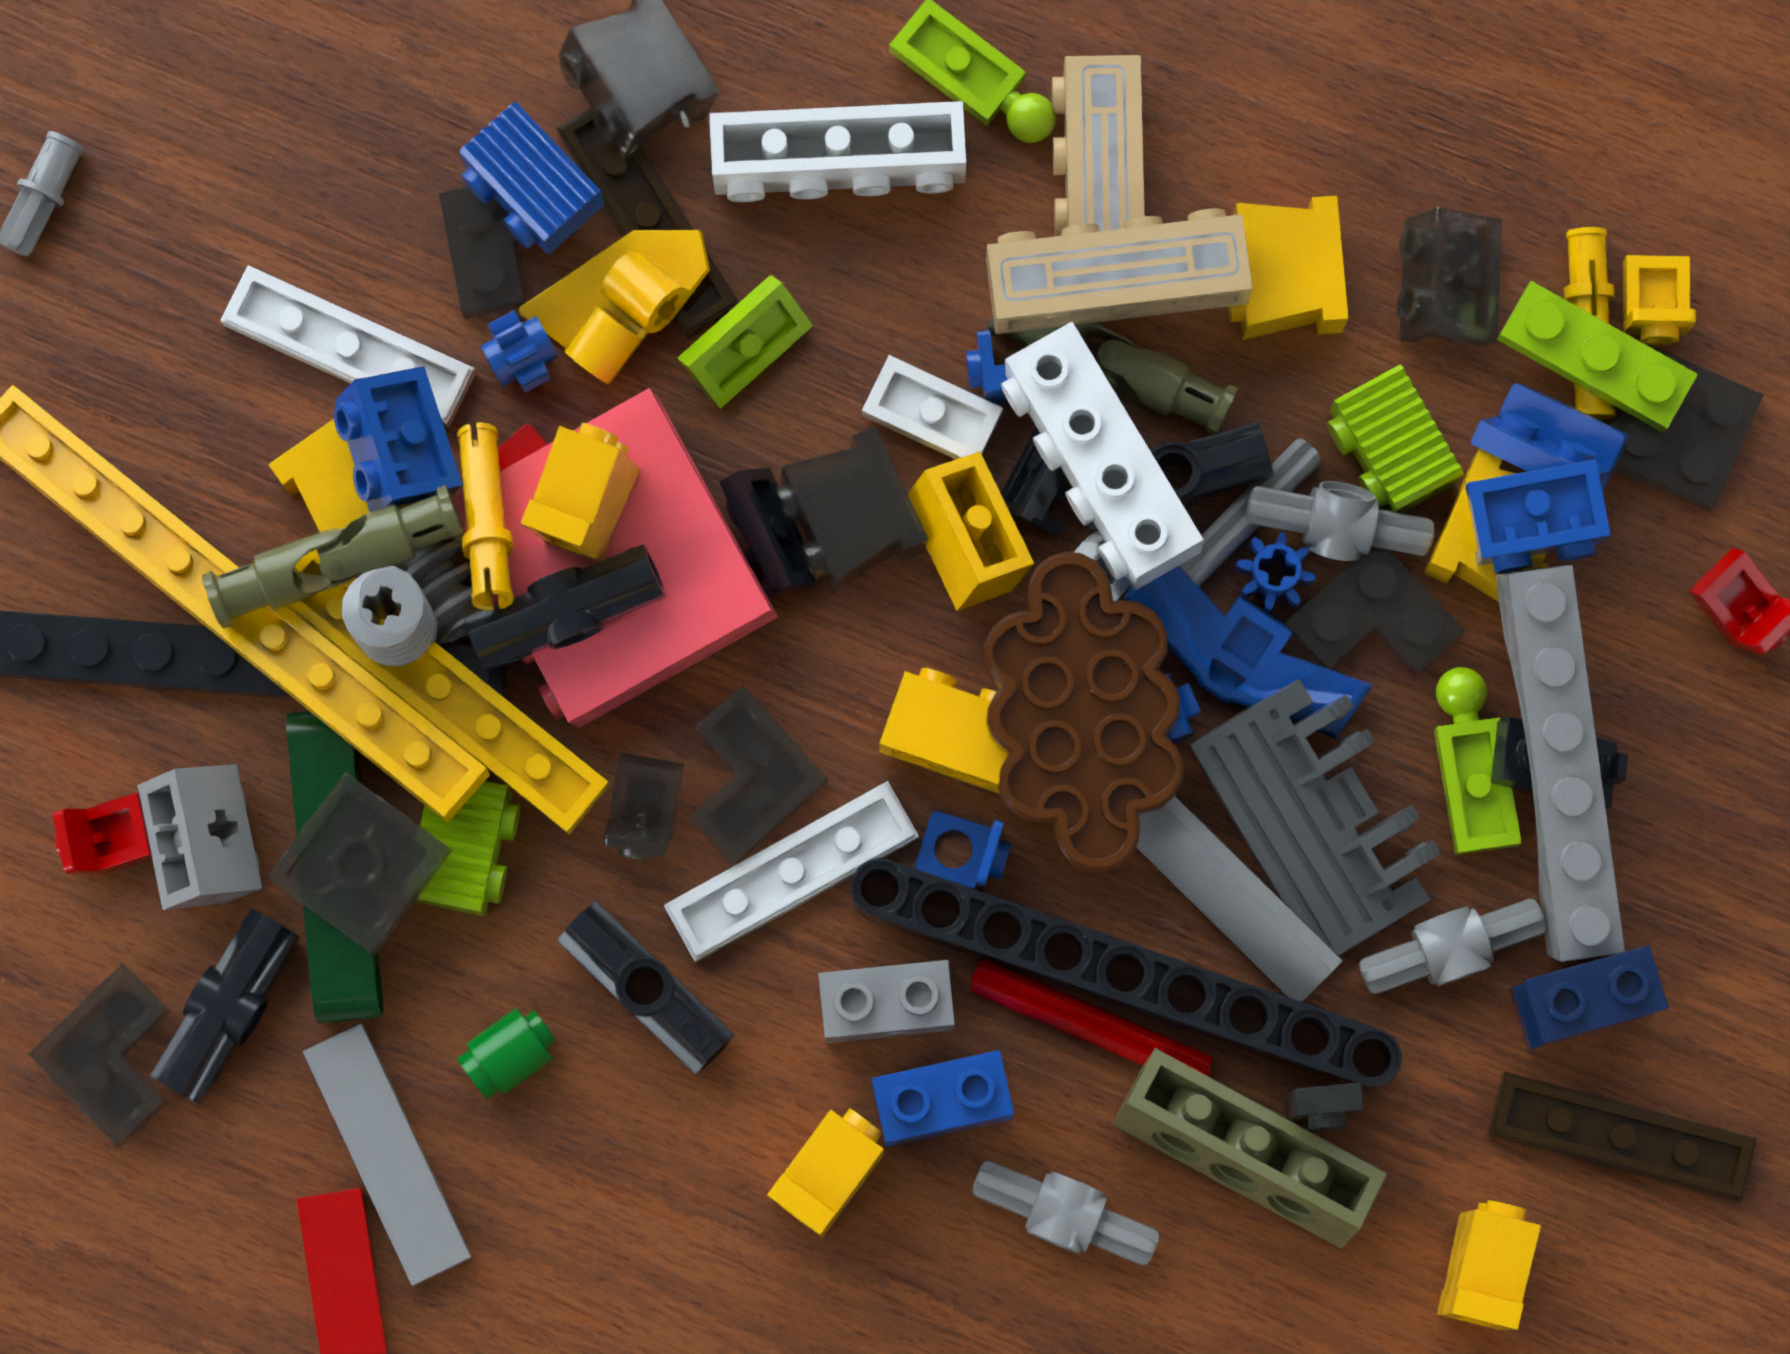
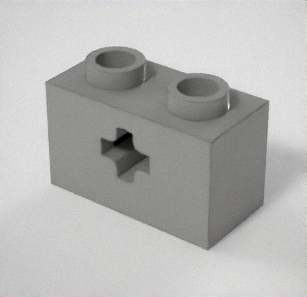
[137,764,263,910]
[818,960,955,1043]

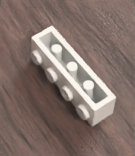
[709,101,966,202]
[1001,322,1204,591]

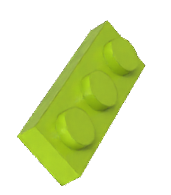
[1497,281,1698,433]

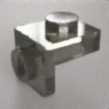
[603,753,684,859]

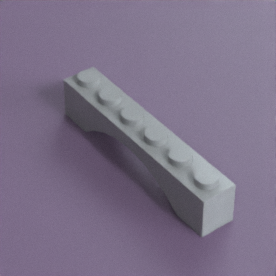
[1495,565,1625,962]

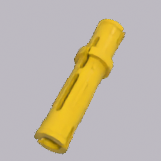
[1564,227,1615,420]
[457,422,514,611]

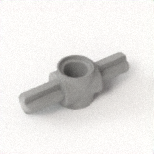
[1246,481,1434,561]
[1359,899,1546,995]
[972,1161,1159,1265]

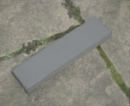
[1136,796,1342,1002]
[302,1023,473,1286]

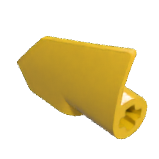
[519,230,710,385]

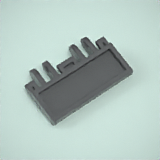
[1187,679,1440,956]

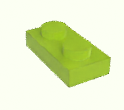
[677,275,813,409]

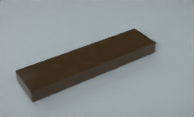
[556,96,739,340]
[1487,1072,1757,1202]

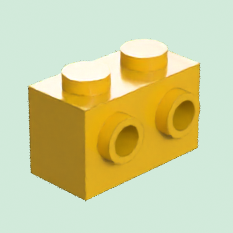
[904,451,1034,611]
[879,668,1008,794]

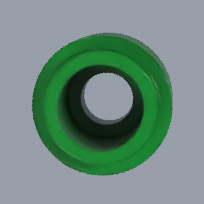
[457,1007,557,1100]

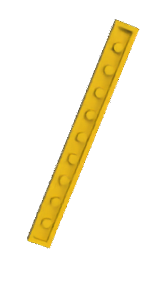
[0,385,490,823]

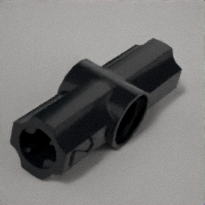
[1089,422,1274,532]
[465,544,666,672]
[557,900,735,1076]
[150,908,301,1105]

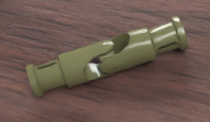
[987,314,1239,436]
[202,485,465,629]

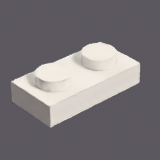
[862,355,1003,460]

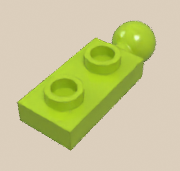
[889,0,1056,143]
[1434,667,1522,856]

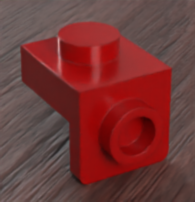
[1688,548,1790,655]
[53,793,152,874]

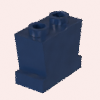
[1509,945,1669,1051]

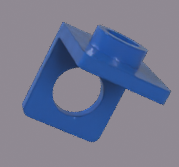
[915,811,1012,892]

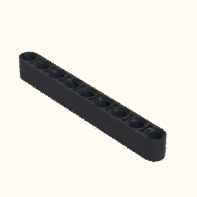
[851,858,1402,1091]

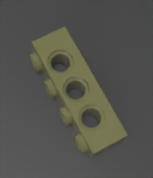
[1112,1048,1387,1249]

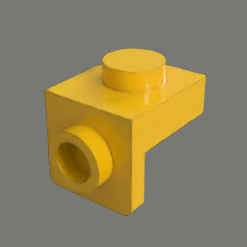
[1623,255,1696,345]

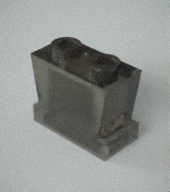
[558,0,720,158]
[775,426,929,593]

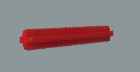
[969,960,1213,1076]

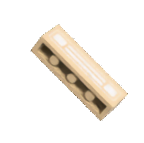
[1051,55,1145,236]
[986,208,1252,334]

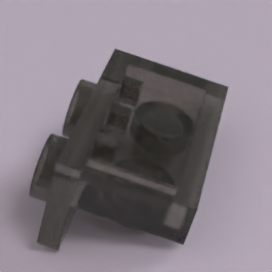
[1397,207,1502,346]

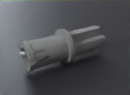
[0,131,84,256]

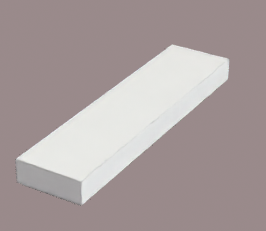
[220,265,476,428]
[664,781,919,963]

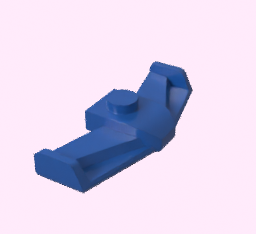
[1123,566,1372,739]

